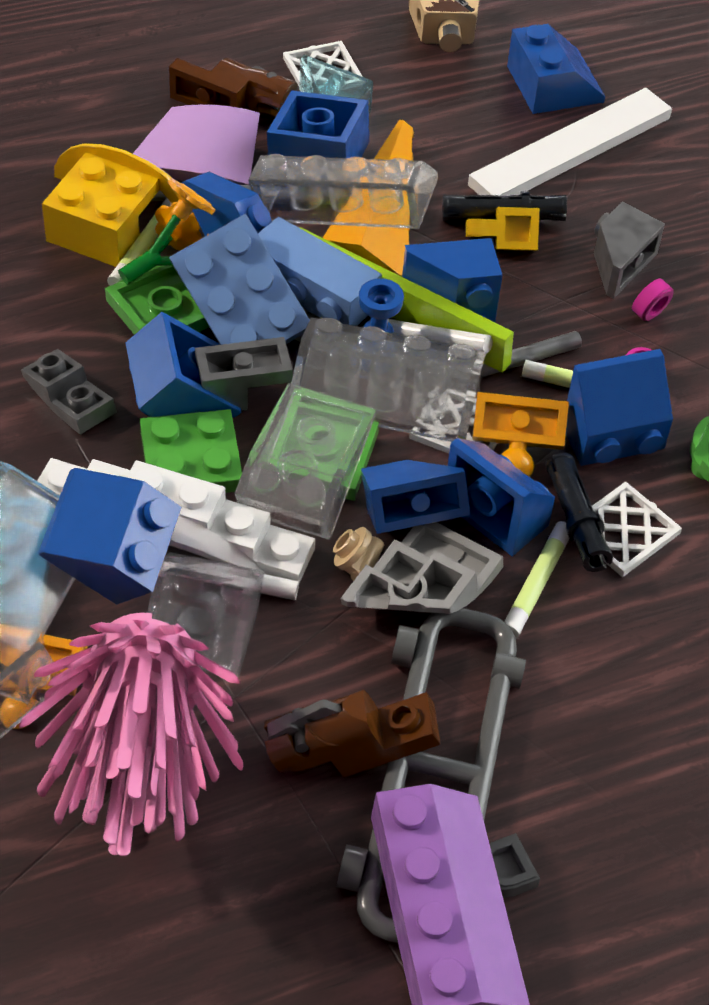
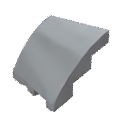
[341,522,504,614]

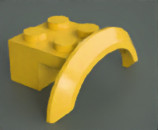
[42,144,193,267]

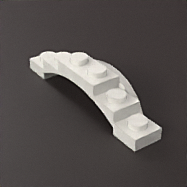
[31,458,315,583]

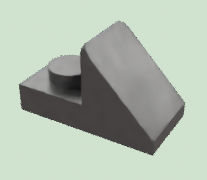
[195,337,293,410]

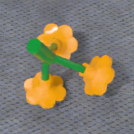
[118,178,216,285]

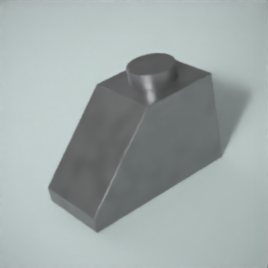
[594,201,665,299]

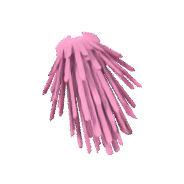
[19,613,243,856]

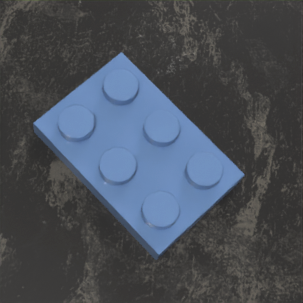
[169,213,313,345]

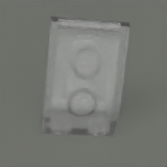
[234,383,377,540]

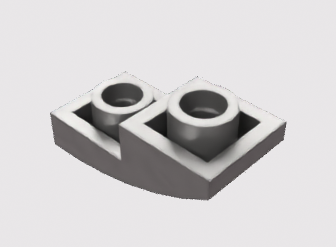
[21,349,117,434]

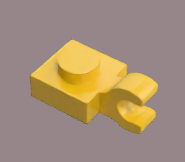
[466,207,540,251]

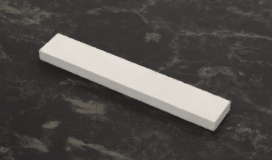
[468,88,672,196]

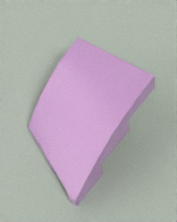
[133,104,260,185]

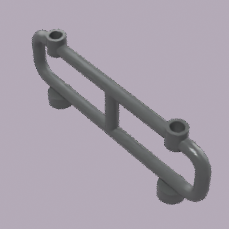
[336,608,526,943]

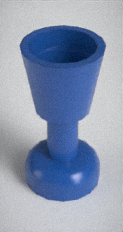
[355,278,404,372]

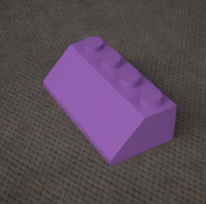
[371,784,530,1005]

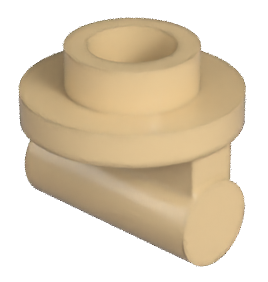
[333,527,384,581]

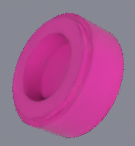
[632,278,674,321]

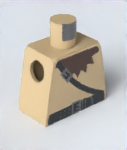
[409,0,479,52]

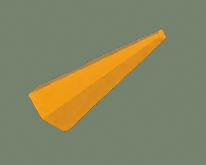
[323,120,414,277]

